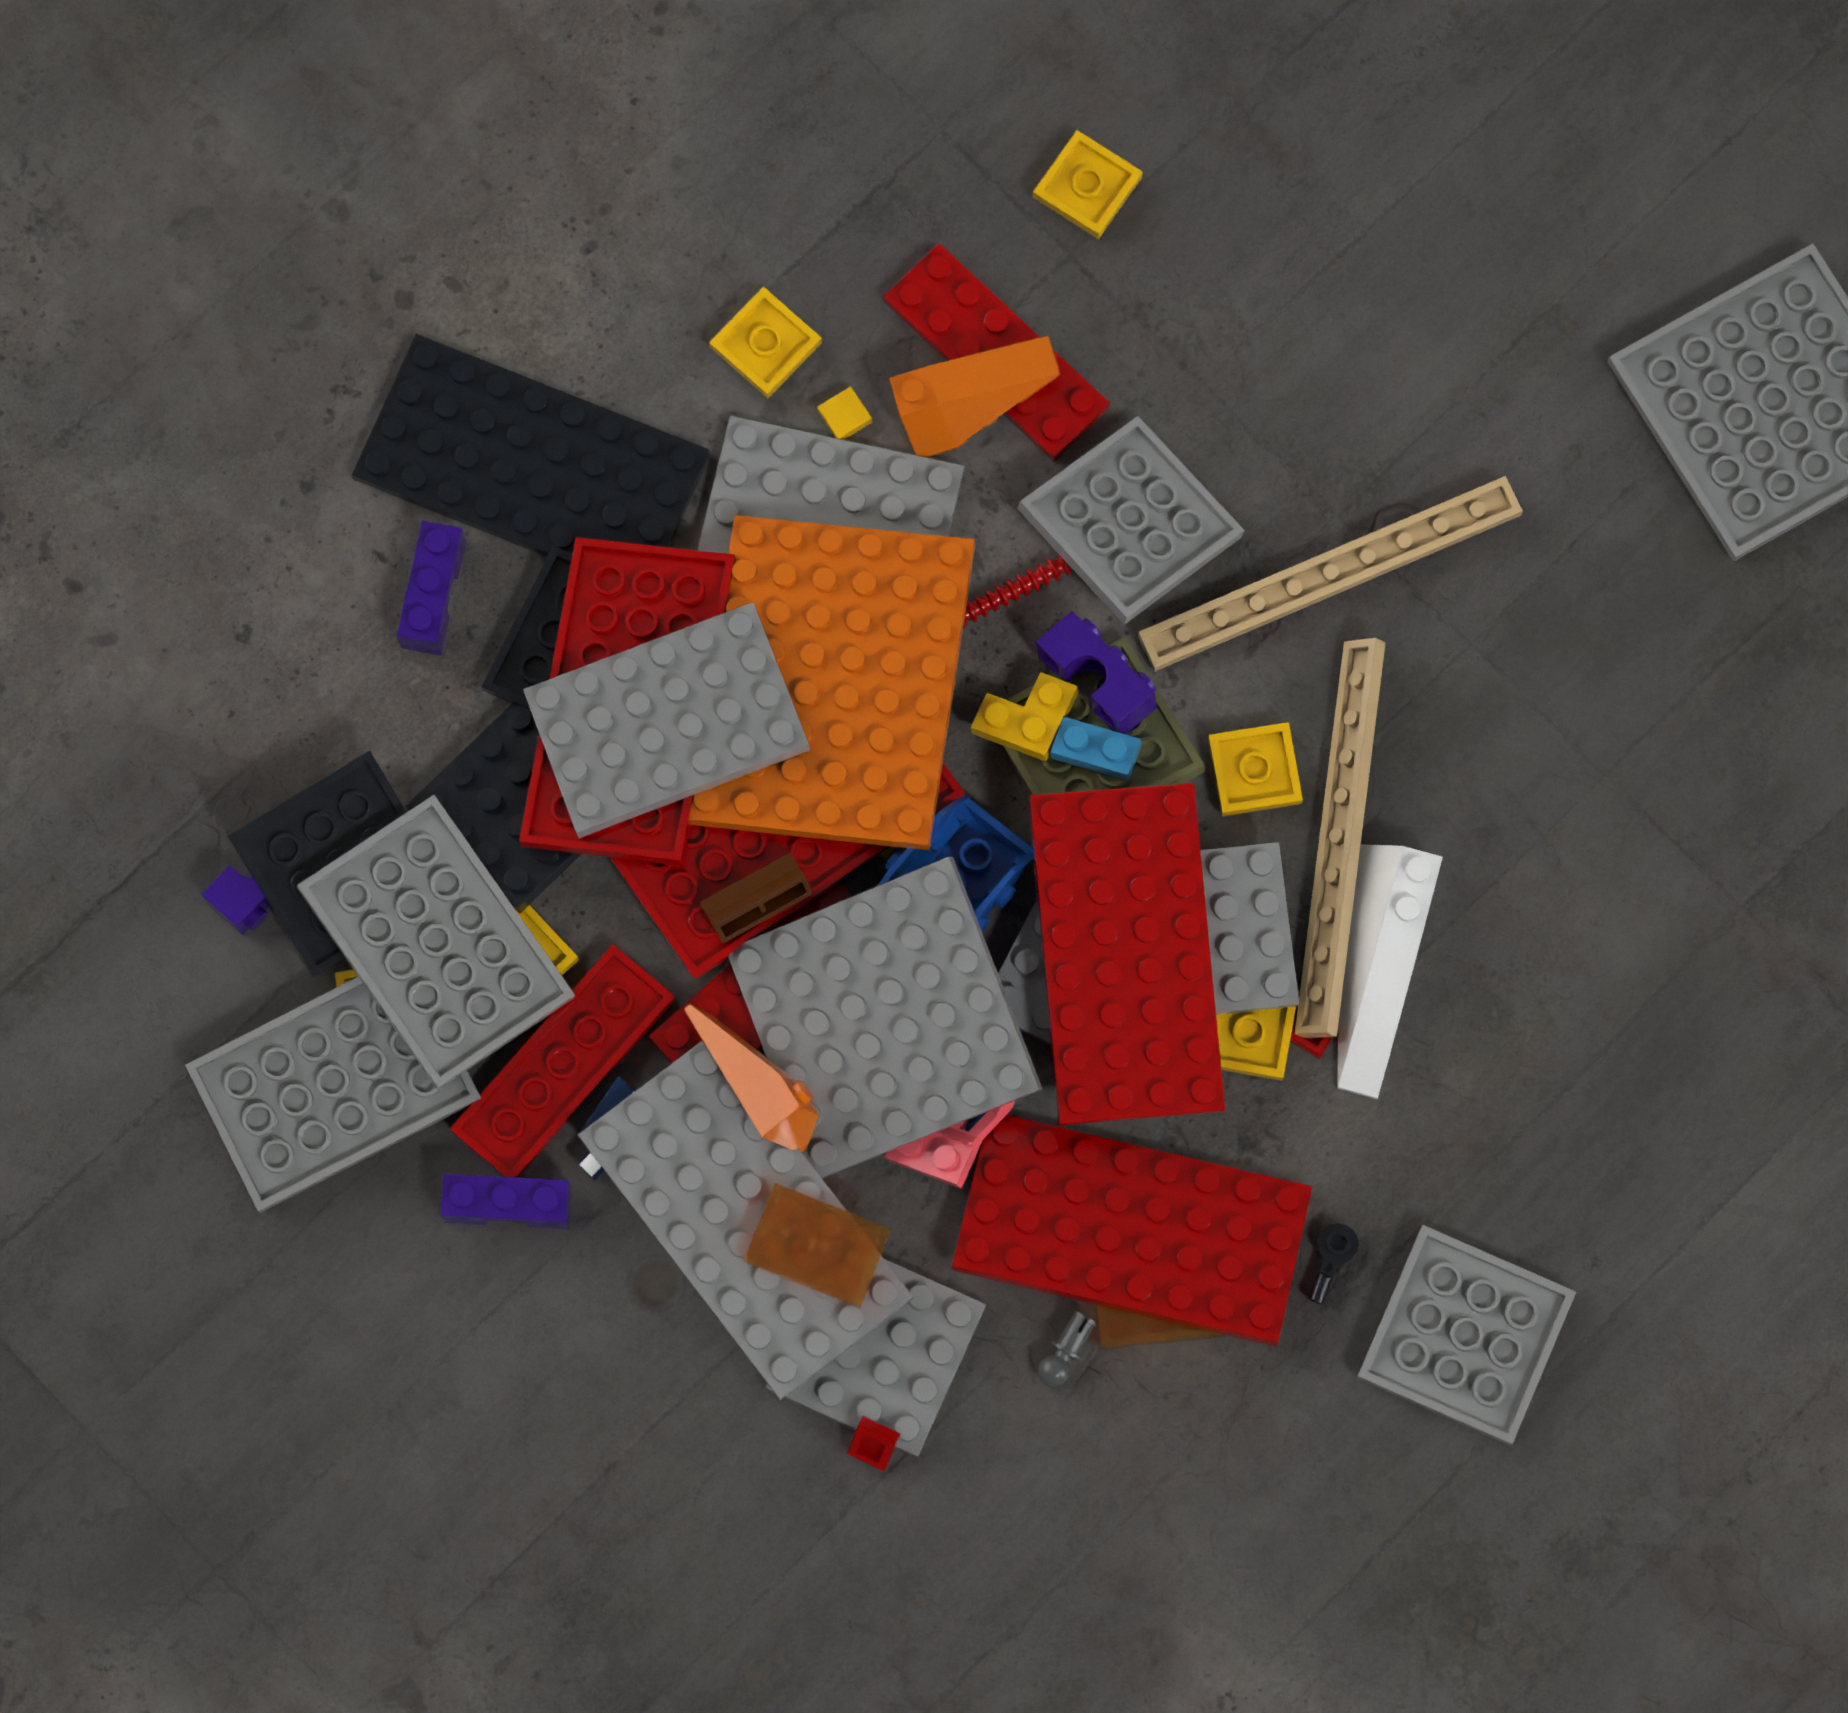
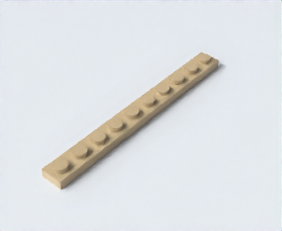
[1138,476,1523,672]
[1295,638,1386,1038]

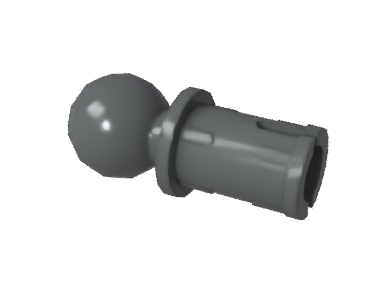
[1038,1310,1097,1388]

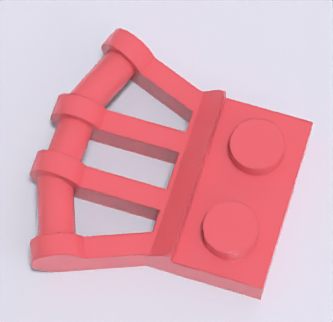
[884,1101,1015,1189]

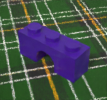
[397,520,466,655]
[1036,611,1157,734]
[201,865,269,935]
[440,1174,572,1229]

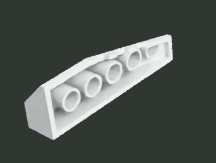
[1337,844,1443,1100]

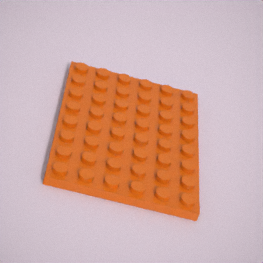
[689,515,976,851]

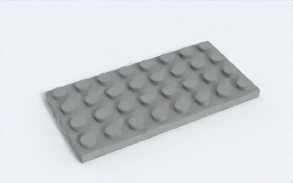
[578,1041,913,1401]

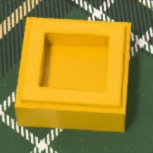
[817,386,872,440]

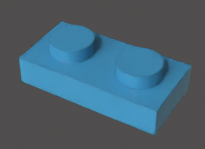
[1050,717,1142,781]

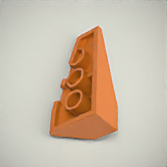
[889,336,1060,458]
[684,1004,819,1152]

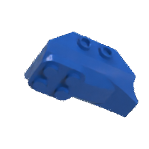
[878,795,1034,932]

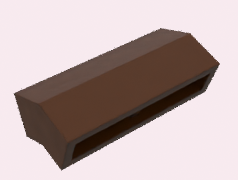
[700,853,813,944]

